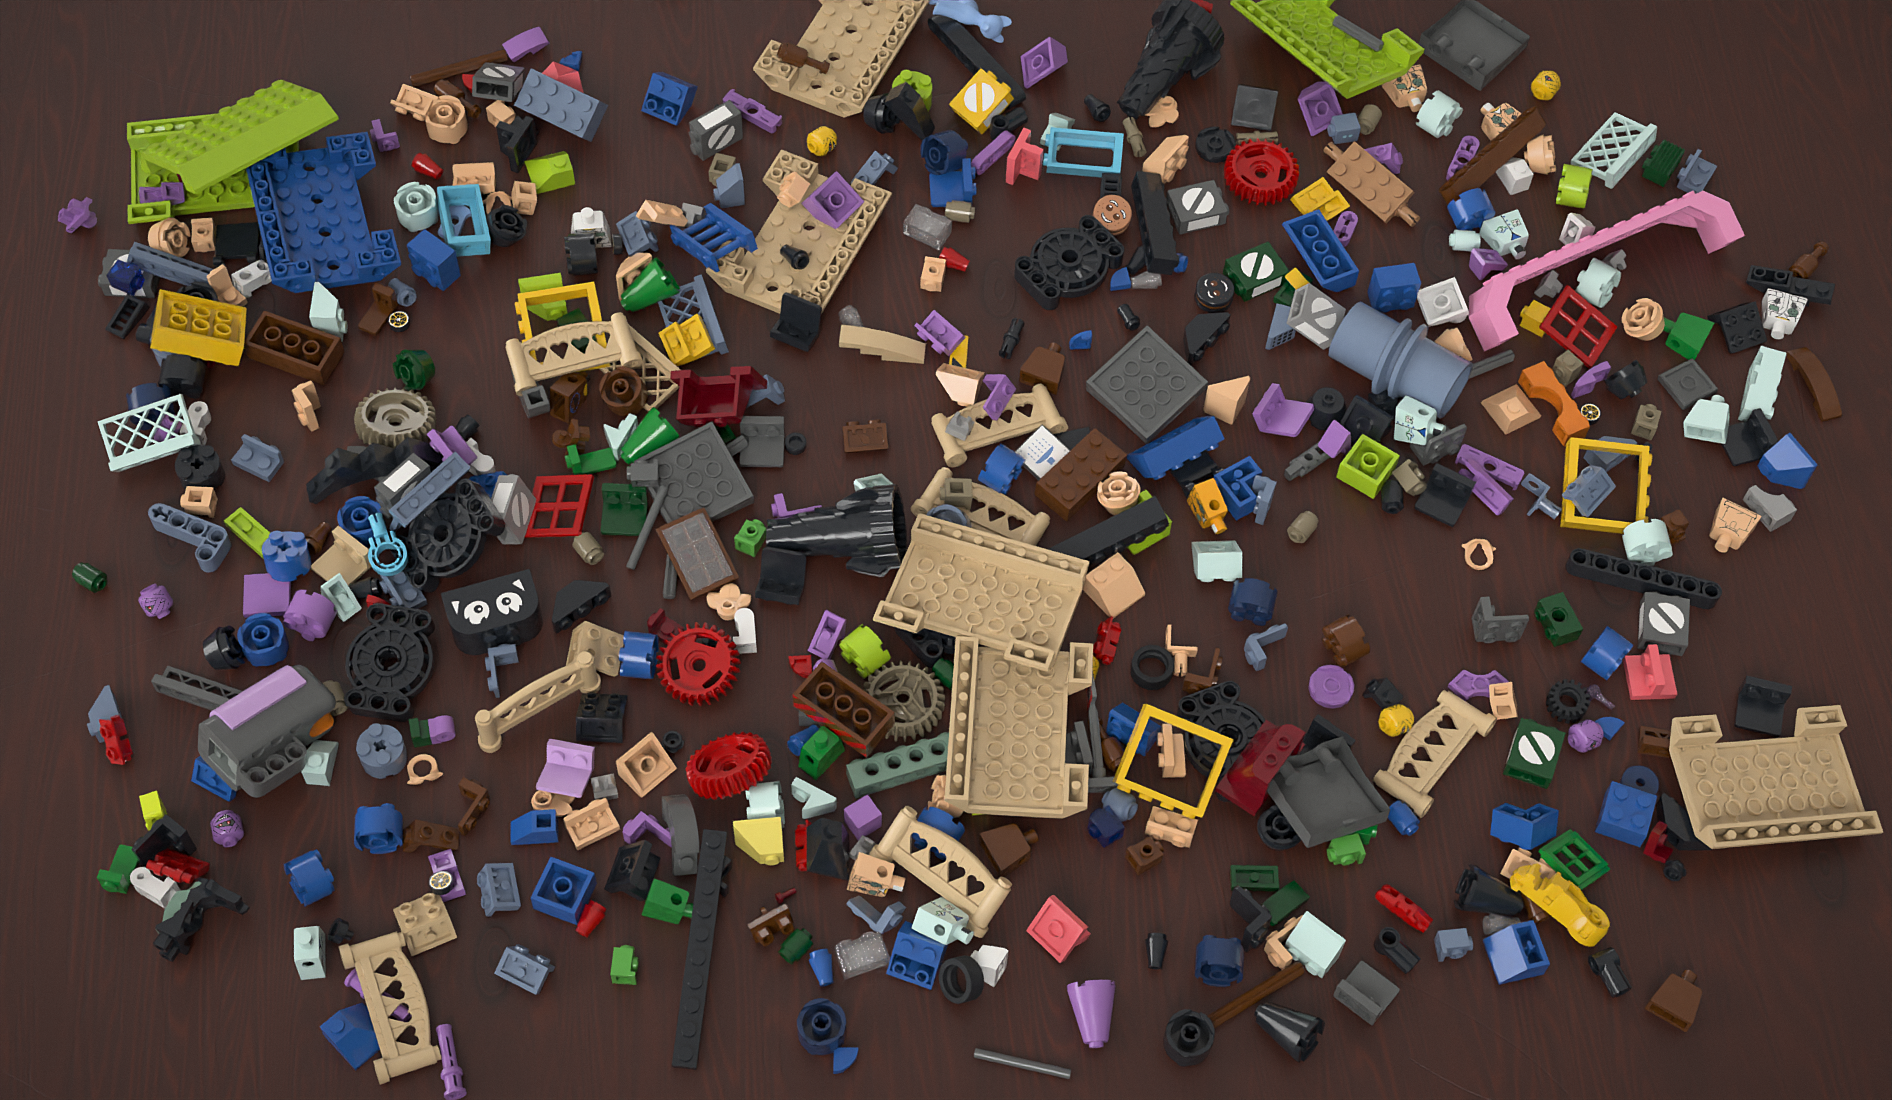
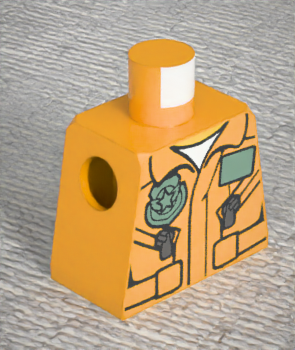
[1187,478,1228,534]

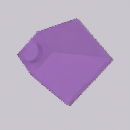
[1021,37,1068,89]
[1298,82,1343,136]
[802,171,864,229]

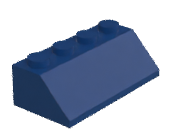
[1282,209,1359,292]
[1127,416,1225,480]

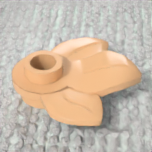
[1146,96,1179,127]
[707,583,751,620]
[531,790,575,817]

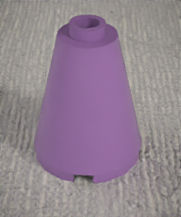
[1067,980,1116,1048]

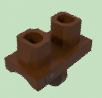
[552,419,590,456]
[747,904,794,947]

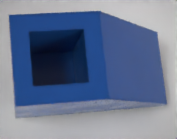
[511,809,559,845]

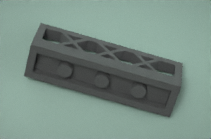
[151,666,243,711]

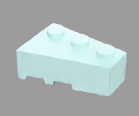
[1738,346,1786,422]

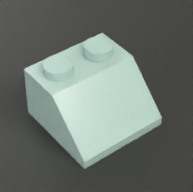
[309,282,348,342]
[1192,540,1242,582]
[1284,911,1346,978]

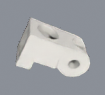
[231,260,271,298]
[180,401,211,445]
[466,438,496,476]
[733,608,757,654]
[130,867,180,909]

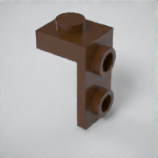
[358,283,398,336]
[1182,647,1223,694]
[458,777,490,836]
[403,819,459,853]

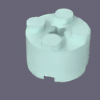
[1416,90,1463,138]
[394,182,439,232]
[1575,258,1621,308]
[1622,519,1673,566]
[746,781,785,828]

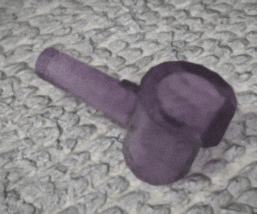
[1586,685,1615,710]

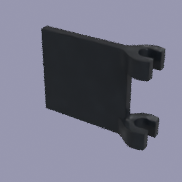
[213,222,260,268]
[1169,450,1224,499]

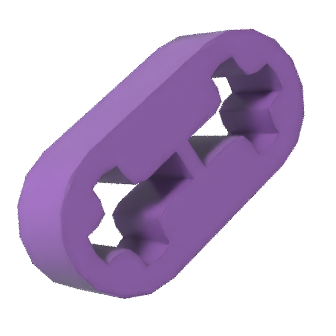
[1333,211,1358,247]

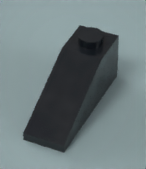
[884,82,935,141]

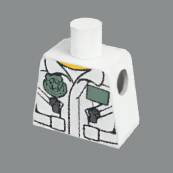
[571,207,611,248]
[1762,288,1807,339]

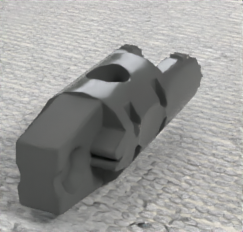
[1284,441,1330,481]

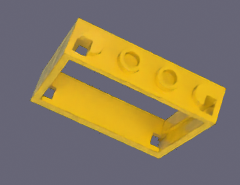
[515,282,610,372]
[1560,437,1652,534]
[1113,704,1233,820]

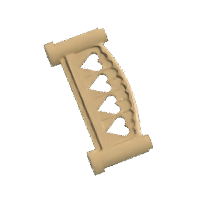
[505,312,643,396]
[931,384,1068,467]
[911,467,1050,546]
[475,651,601,753]
[1373,690,1497,818]
[869,806,1012,938]
[338,931,441,1085]

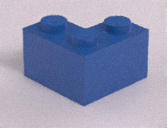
[1214,456,1262,521]
[1490,803,1559,850]

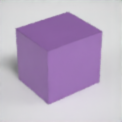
[844,795,882,841]

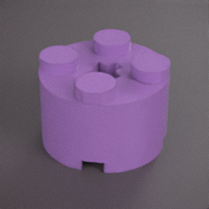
[283,590,338,641]

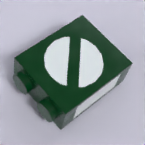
[1223,242,1290,302]
[1503,718,1565,789]

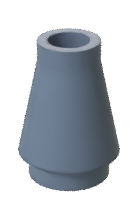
[388,278,417,306]

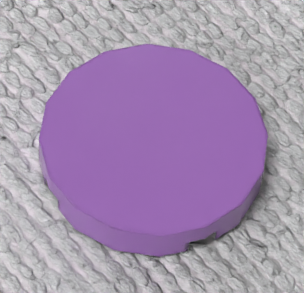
[1308,665,1354,709]

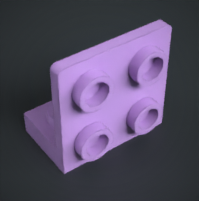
[536,739,595,798]

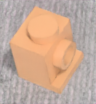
[486,100,516,127]
[777,171,810,208]
[512,181,537,215]
[191,218,217,252]
[921,256,946,292]
[181,486,218,518]
[1489,682,1518,720]

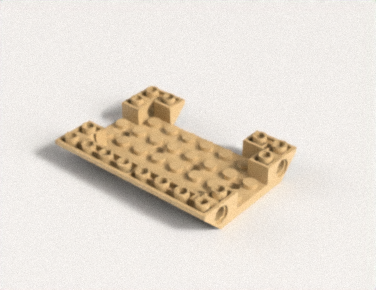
[753,0,930,118]
[706,150,892,314]

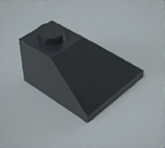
[807,817,850,881]

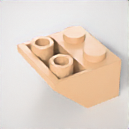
[1142,135,1189,184]

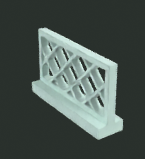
[1571,112,1657,189]
[97,394,201,472]

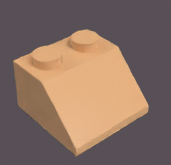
[1083,552,1145,619]

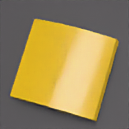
[1290,177,1350,221]
[659,314,715,366]

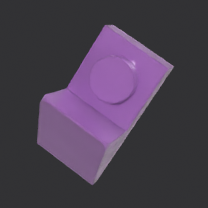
[1469,248,1508,280]
[1318,420,1351,458]
[808,610,846,659]

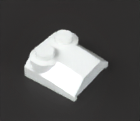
[1417,277,1469,327]

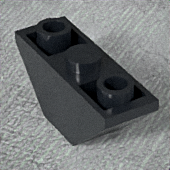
[1183,312,1231,366]
[552,580,611,634]
[1655,793,1712,851]

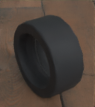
[1130,645,1174,690]
[939,955,984,1004]

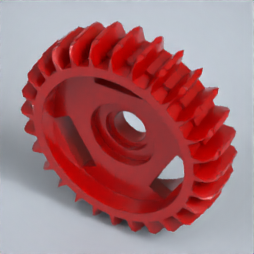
[1224,138,1299,206]
[656,622,741,706]
[686,731,772,800]

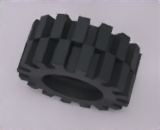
[1546,679,1590,724]

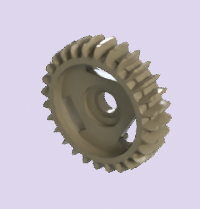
[354,387,436,448]
[864,660,945,742]

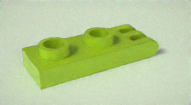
[224,507,270,558]

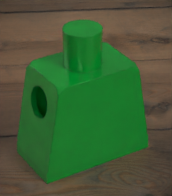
[1663,313,1714,360]
[798,726,845,781]
[641,879,693,924]

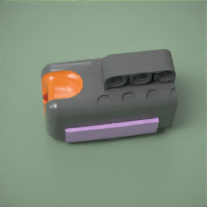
[198,665,336,797]

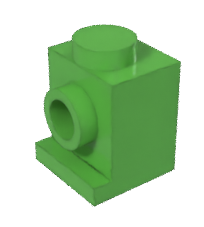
[734,519,766,557]
[1327,833,1366,866]
[610,945,639,985]

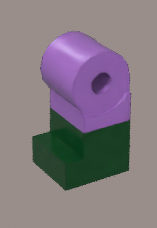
[409,715,456,748]

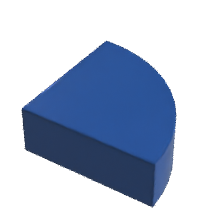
[559,51,583,71]
[1110,267,1131,291]
[1069,330,1092,350]
[1595,717,1625,741]
[833,1048,858,1074]

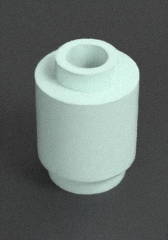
[1449,230,1480,251]

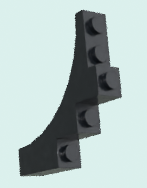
[306,437,444,504]

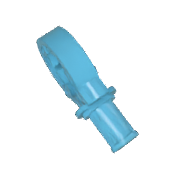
[368,513,408,576]

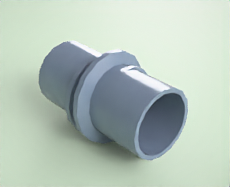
[1328,301,1473,419]

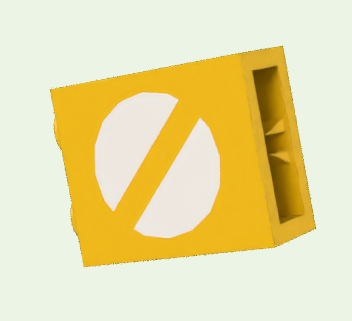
[949,68,1014,134]

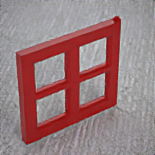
[1539,285,1618,369]
[524,474,594,538]

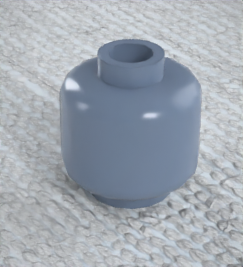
[1102,787,1138,822]

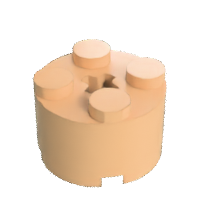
[424,95,468,144]

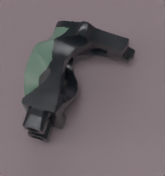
[153,878,250,962]

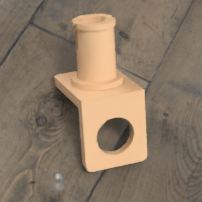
[1165,625,1198,677]

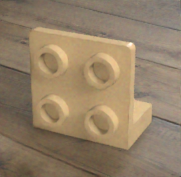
[311,526,374,585]
[566,621,624,677]
[393,893,457,956]

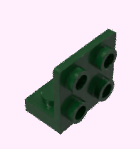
[600,483,648,536]

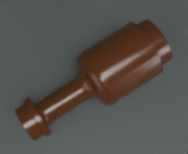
[777,42,830,74]
[434,79,481,119]
[1789,241,1829,279]
[1087,716,1125,773]

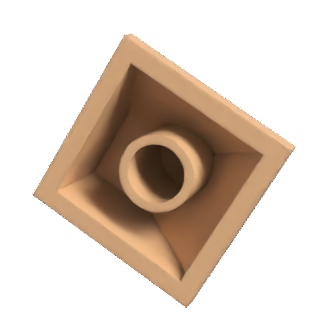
[616,253,652,301]
[936,363,984,407]
[1481,384,1541,435]

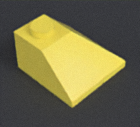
[733,817,784,866]

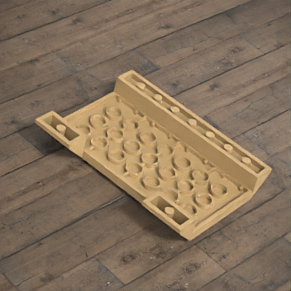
[873,513,1089,671]
[945,636,1093,819]
[1669,705,1883,849]

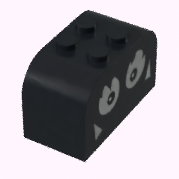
[441,569,543,655]

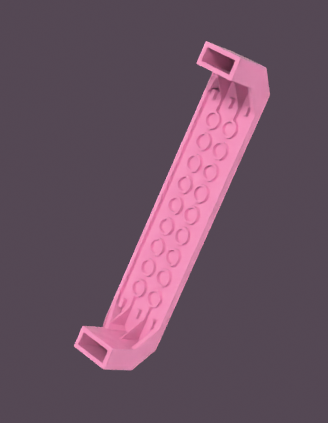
[1468,191,1745,351]

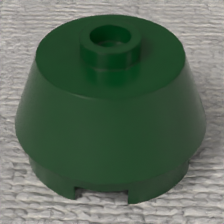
[393,349,435,391]

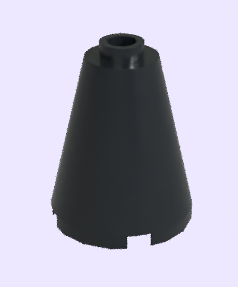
[1454,864,1524,916]
[1254,1002,1325,1062]

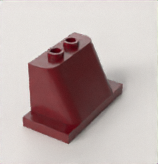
[670,366,768,428]
[1215,720,1306,817]

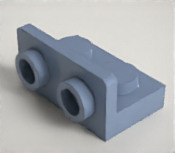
[1677,149,1717,194]
[616,211,659,257]
[231,434,284,482]
[1562,465,1616,517]
[1252,475,1277,525]
[379,571,427,609]
[477,863,521,917]
[494,944,555,995]

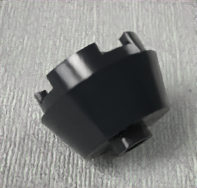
[864,93,900,134]
[486,205,527,247]
[1604,359,1648,400]
[1306,387,1347,431]
[203,625,245,670]
[1257,805,1301,851]

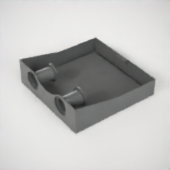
[1419,0,1530,91]
[1086,326,1208,444]
[634,422,754,539]
[1267,736,1390,848]

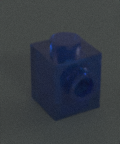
[106,259,145,296]
[1087,805,1125,848]

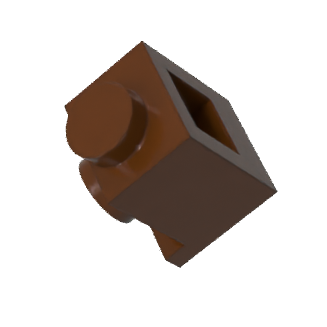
[1660,509,1689,545]
[1125,837,1164,876]

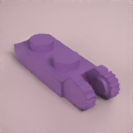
[1458,459,1513,515]

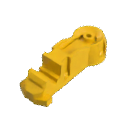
[1510,863,1610,947]

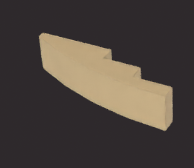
[839,325,926,364]

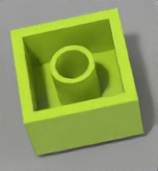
[1337,434,1400,499]

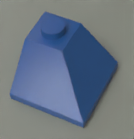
[1757,433,1818,489]
[320,1003,380,1070]

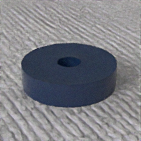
[1620,766,1659,795]

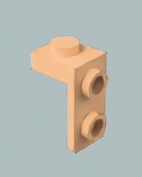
[1264,915,1303,970]

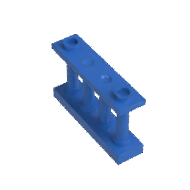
[670,203,758,273]

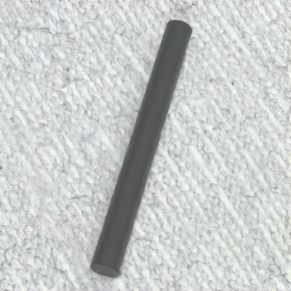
[626,485,669,570]
[974,1048,1071,1079]

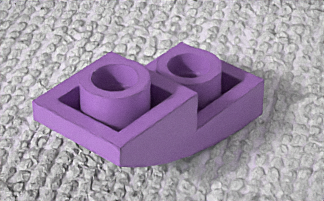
[502,27,549,62]

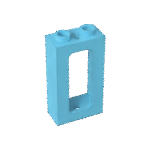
[1043,127,1124,177]
[437,184,491,257]

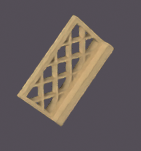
[599,324,681,412]

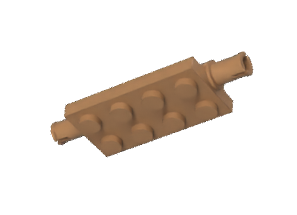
[1324,141,1420,227]

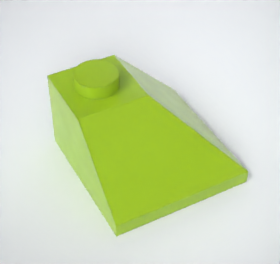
[525,151,575,194]
[518,273,567,321]

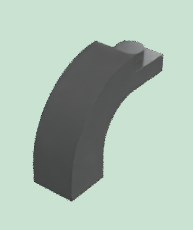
[511,370,550,418]
[662,794,700,876]

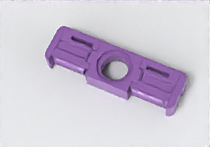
[723,89,782,133]
[1455,444,1524,490]

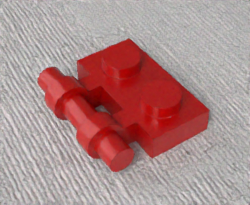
[146,848,210,884]

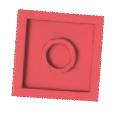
[1006,128,1044,185]
[1623,644,1677,700]
[1026,895,1091,963]

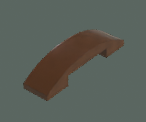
[1786,347,1842,422]

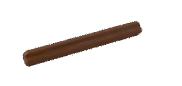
[410,49,508,87]
[1208,961,1305,1028]

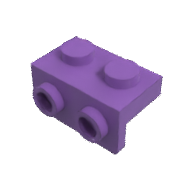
[914,310,966,356]
[427,426,477,465]

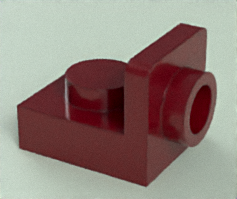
[647,608,684,645]
[1643,821,1673,863]

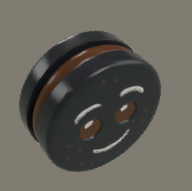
[1194,273,1234,313]

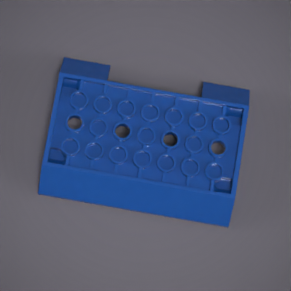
[246,132,401,293]

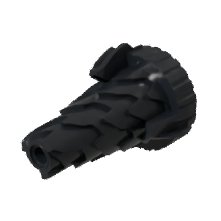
[1117,0,1225,120]
[766,484,907,577]

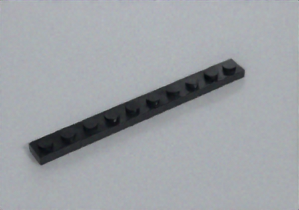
[672,829,727,1070]

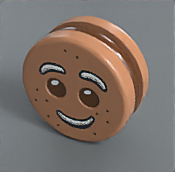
[1093,195,1132,236]

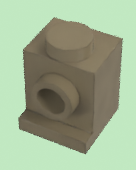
[709,153,736,187]
[1552,350,1584,387]
[1631,404,1662,440]
[1392,459,1427,496]
[940,478,973,509]

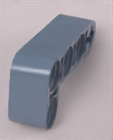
[148,503,231,572]

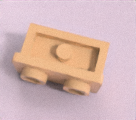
[390,84,439,122]
[453,162,496,194]
[636,200,688,227]
[292,381,321,432]
[1157,724,1186,777]
[563,798,620,850]

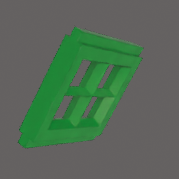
[1538,829,1611,891]

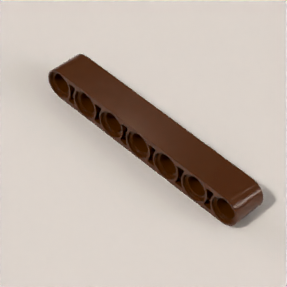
[1439,106,1546,205]

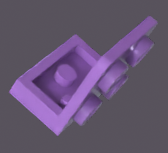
[1252,383,1314,437]

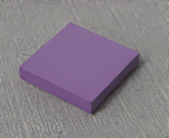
[243,573,291,618]

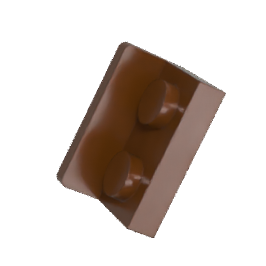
[842,420,888,453]

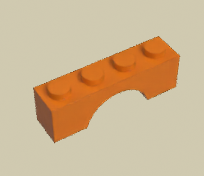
[1518,361,1590,446]

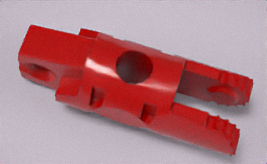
[1374,884,1433,933]

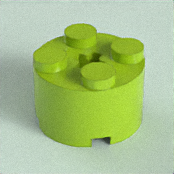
[892,70,932,112]
[1556,164,1593,208]
[839,624,891,679]

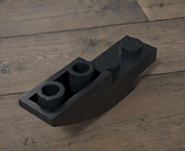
[1746,265,1835,307]

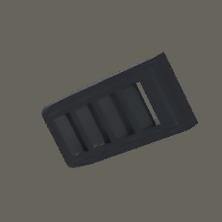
[1100,173,1122,199]
[105,293,149,339]

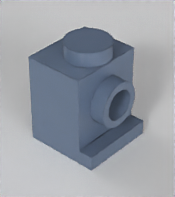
[1434,928,1473,962]

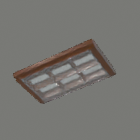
[656,508,739,601]

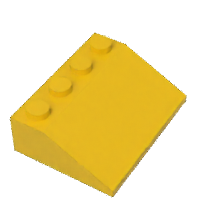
[150,289,247,366]

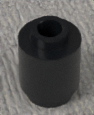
[1381,480,1404,514]

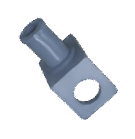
[1521,473,1562,519]

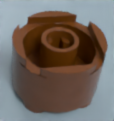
[599,366,648,416]
[1322,614,1370,667]

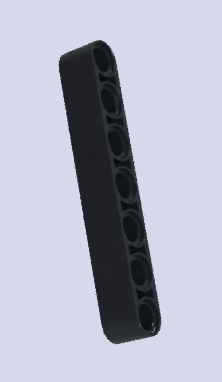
[927,15,1026,110]
[1565,548,1722,609]

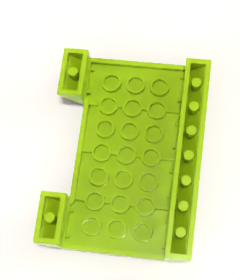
[1230,0,1425,99]
[141,80,339,194]
[127,114,299,224]

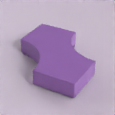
[1448,670,1509,701]

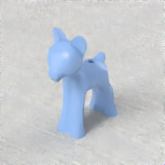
[929,0,1012,43]

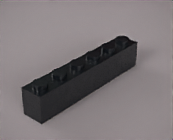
[1131,171,1179,275]
[1048,496,1169,565]

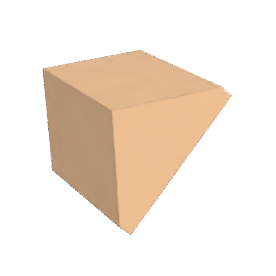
[1203,376,1250,425]
[616,732,677,797]

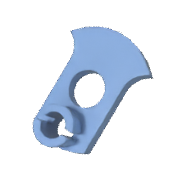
[438,205,471,238]

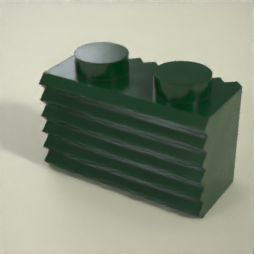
[1642,139,1685,187]

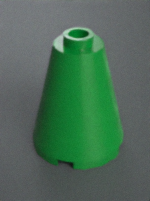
[620,257,680,312]
[620,407,679,465]

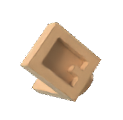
[207,264,248,307]

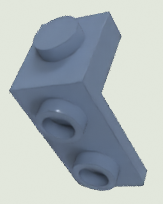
[851,151,898,185]
[746,374,785,408]
[1244,624,1288,671]
[485,644,519,698]
[847,896,906,934]

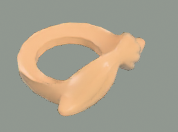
[482,191,512,215]
[1462,539,1496,570]
[407,754,443,785]

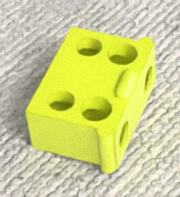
[139,791,167,831]

